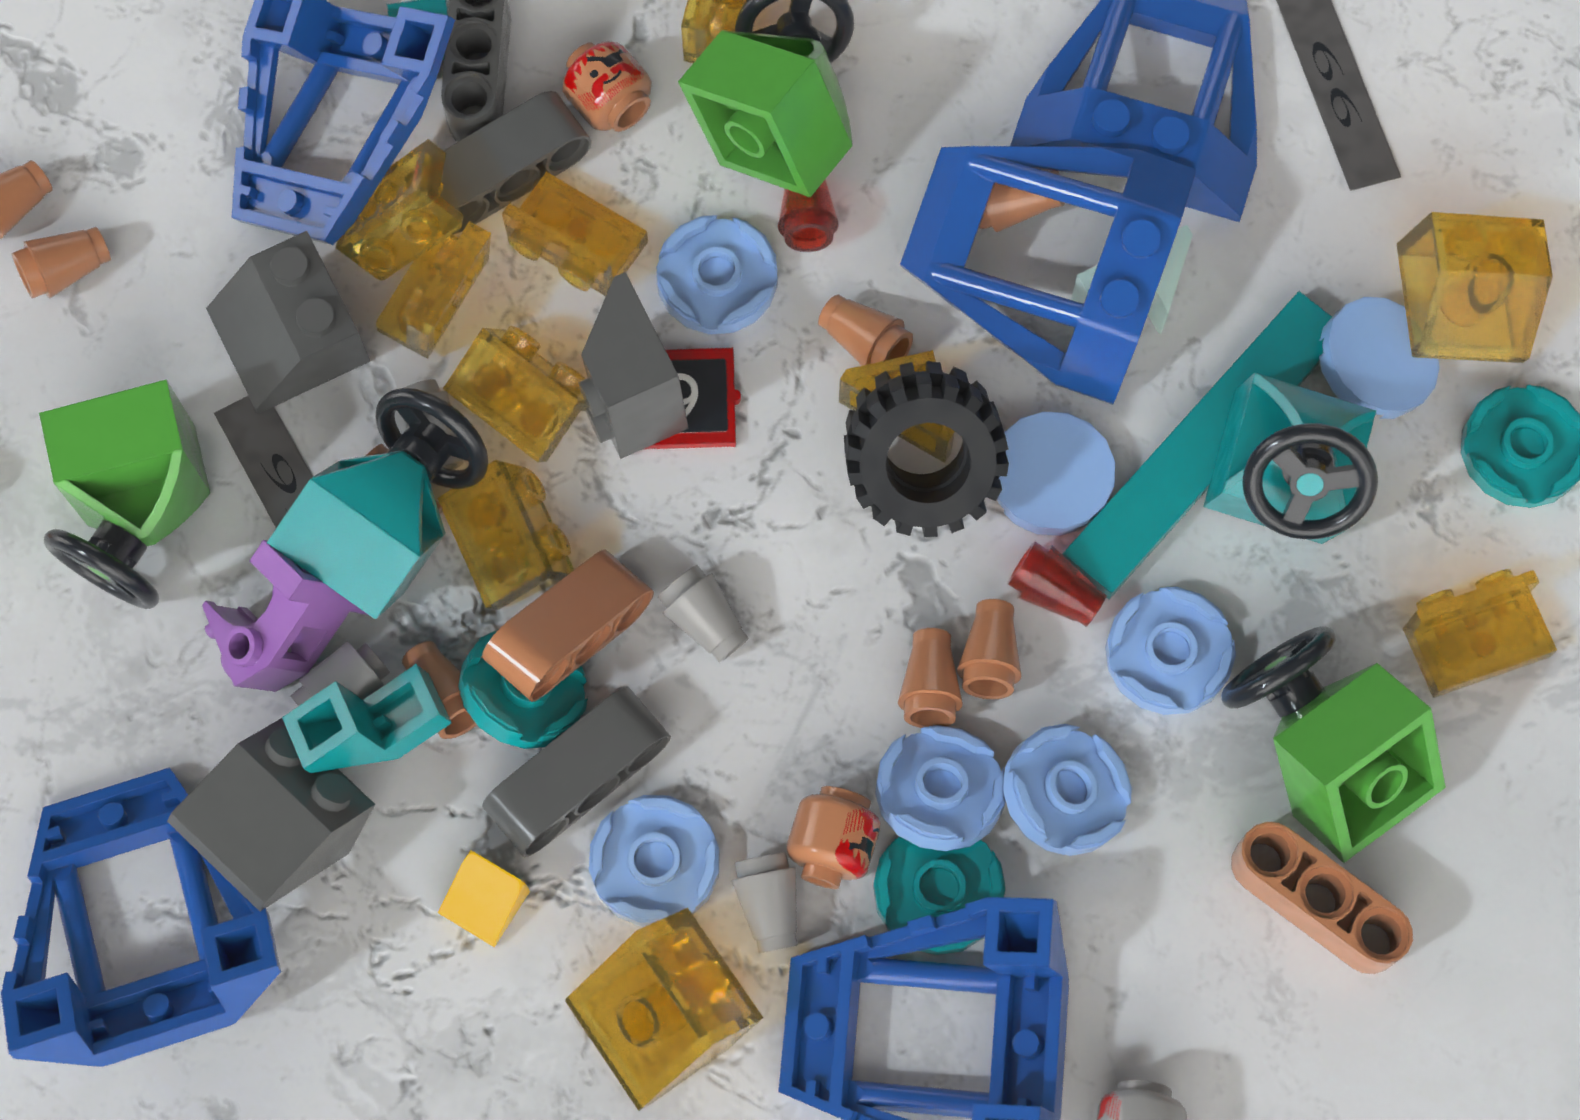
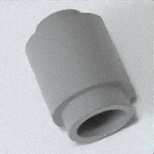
[290,641,390,706]

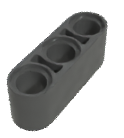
[441,0,511,142]
[411,91,592,235]
[482,687,671,857]

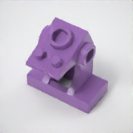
[202,540,368,692]

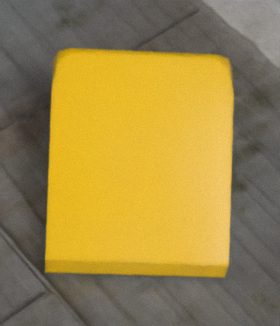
[438,850,530,948]

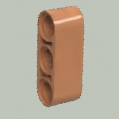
[482,549,654,702]
[1231,822,1413,974]

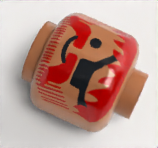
[562,41,652,132]
[787,786,880,889]

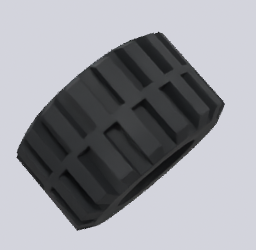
[844,361,1009,538]

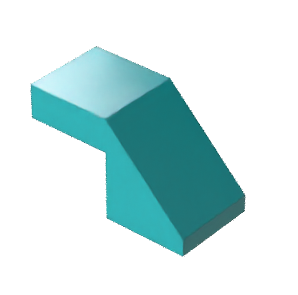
[282,664,452,773]

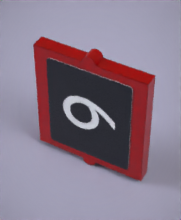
[644,348,741,449]

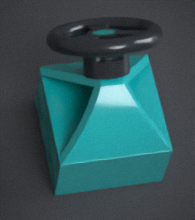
[1203,372,1378,544]
[267,388,488,620]

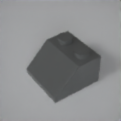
[206,231,370,414]
[578,272,689,459]
[167,718,375,912]

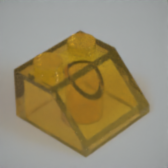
[1396,212,1553,363]
[565,908,764,1111]

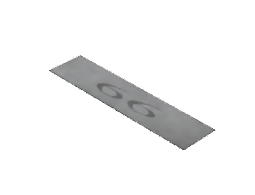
[1276,0,1401,191]
[214,396,313,528]

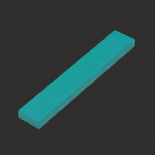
[1061,291,1332,600]

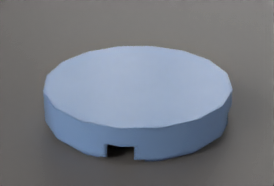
[657,215,778,335]
[1319,297,1440,419]
[997,411,1115,536]
[1105,587,1236,715]
[1003,724,1132,856]
[875,725,1005,851]
[589,795,720,927]

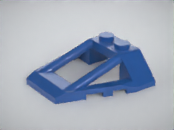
[231,0,455,245]
[1010,0,1257,222]
[900,146,1197,405]
[1,767,281,1067]
[778,897,1069,1120]

